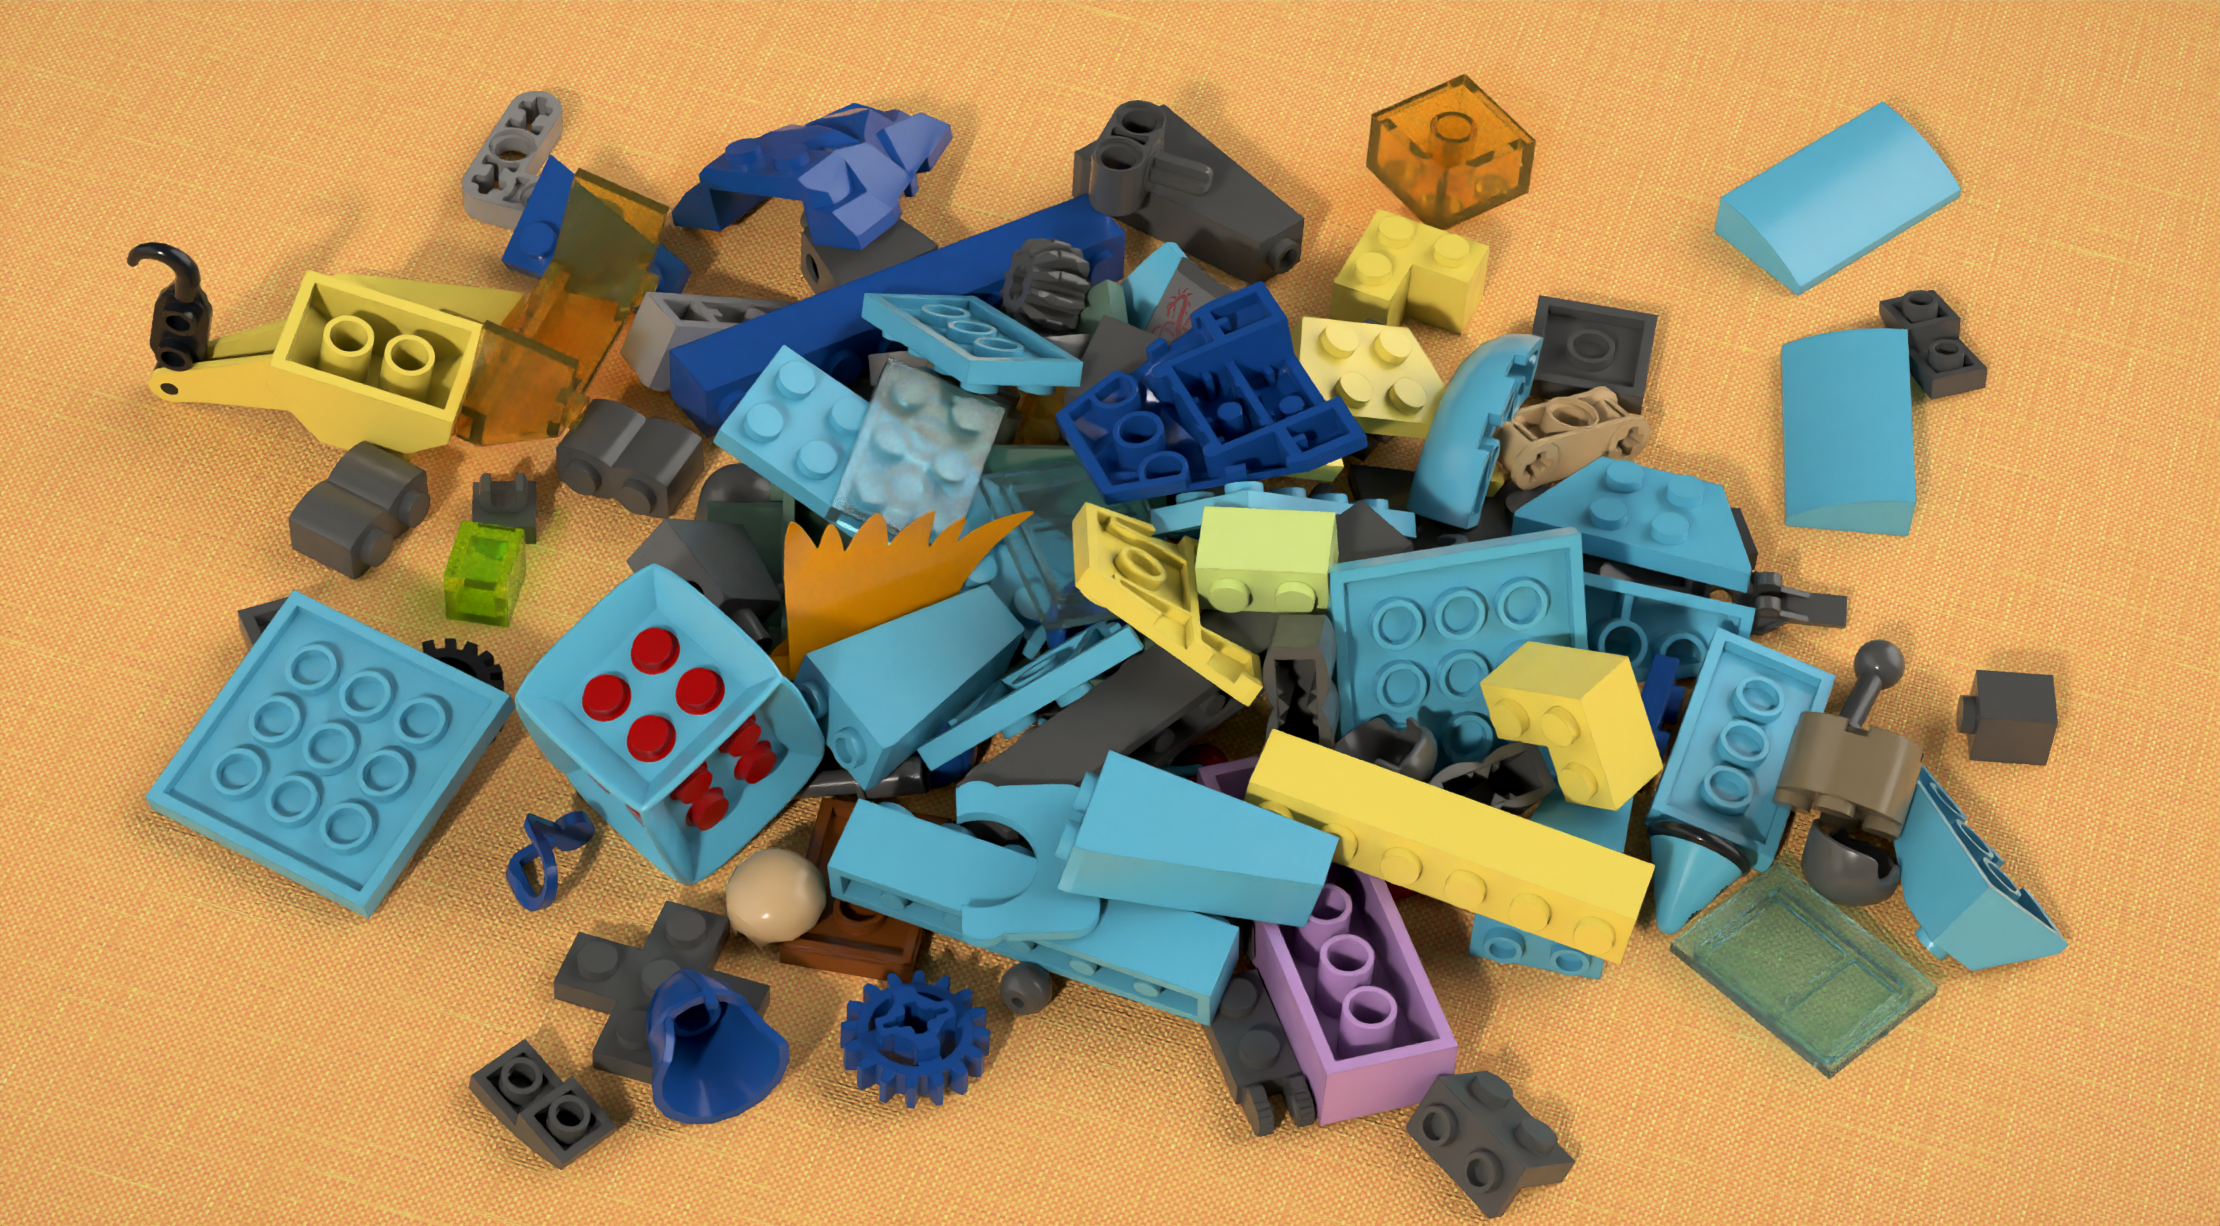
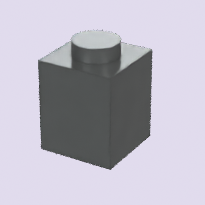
[1956,670,2058,766]

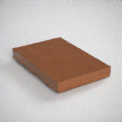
[780,797,952,984]

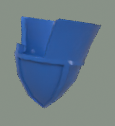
[645,968,790,1124]

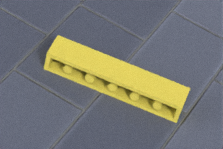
[1244,729,1656,965]

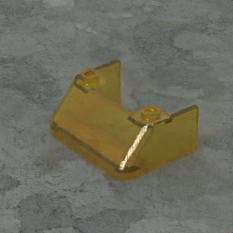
[456,168,669,447]

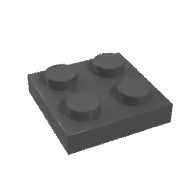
[1529,295,1658,415]

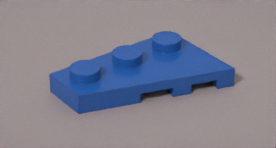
[501,154,691,315]

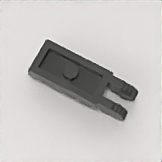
[1201,969,1316,1137]

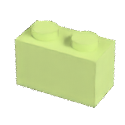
[1195,506,1339,615]

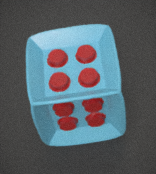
[515,563,825,886]

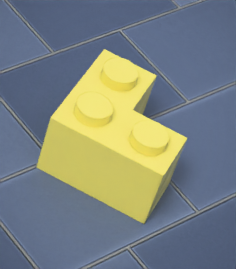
[1329,209,1490,335]
[1480,641,1664,811]

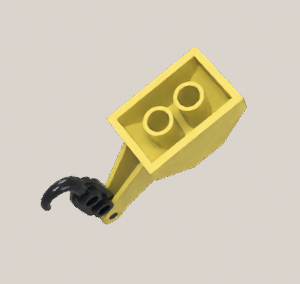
[127,242,488,456]

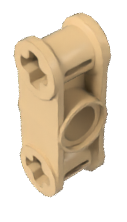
[1492,386,1651,490]

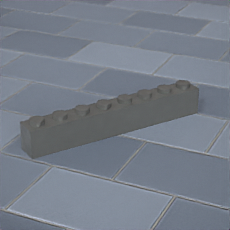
[956,500,1413,853]

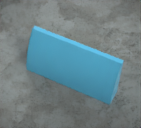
[1714,101,1961,296]
[1780,328,1916,536]

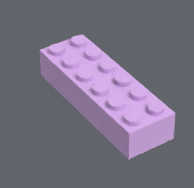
[1197,755,1458,1126]

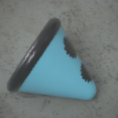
[1646,820,1752,935]

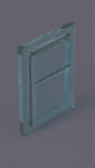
[978,459,1167,632]
[1669,862,1938,1079]

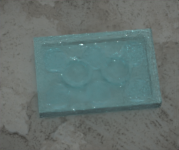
[824,356,1005,547]

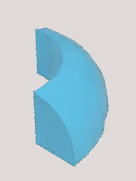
[1406,333,1544,529]

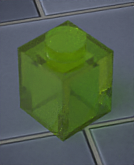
[443,520,526,628]

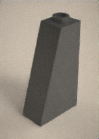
[1072,104,1305,285]

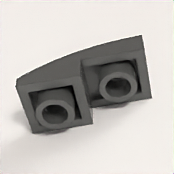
[1879,290,1987,400]
[468,1039,617,1170]

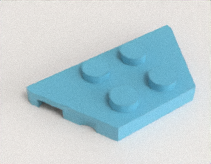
[1511,456,1752,593]
[917,620,1144,771]

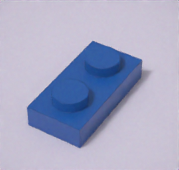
[1638,653,1686,793]

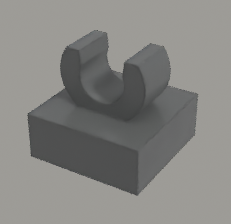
[472,473,537,545]

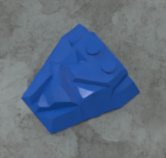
[671,103,953,251]
[1055,280,1368,505]

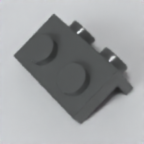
[1406,1071,1576,1218]

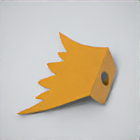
[769,510,1034,680]

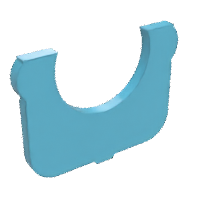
[955,781,1100,948]

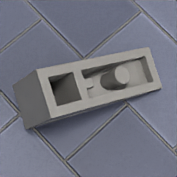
[619,292,793,392]

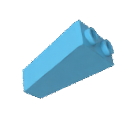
[793,584,1025,791]
[1054,750,1339,928]
[1468,777,1634,980]

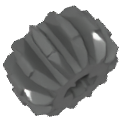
[999,238,1091,337]

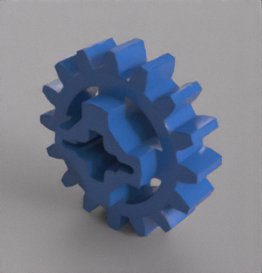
[840,970,990,1108]

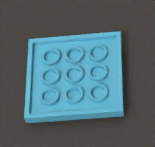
[1326,526,1588,781]
[145,590,515,919]

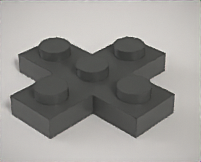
[554,900,770,1085]

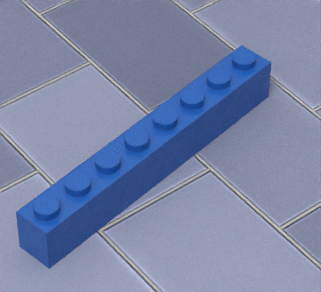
[669,193,1126,439]

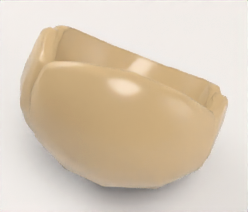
[725,848,827,948]

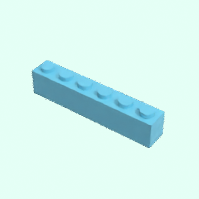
[827,798,1239,1027]

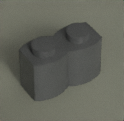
[556,399,704,518]
[288,441,431,580]
[1263,615,1340,749]
[1425,742,1555,816]

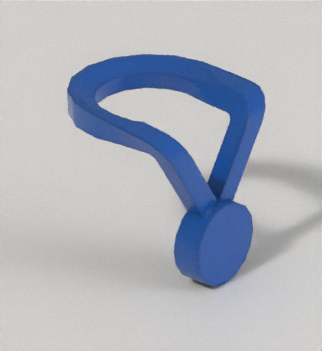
[505,811,595,912]

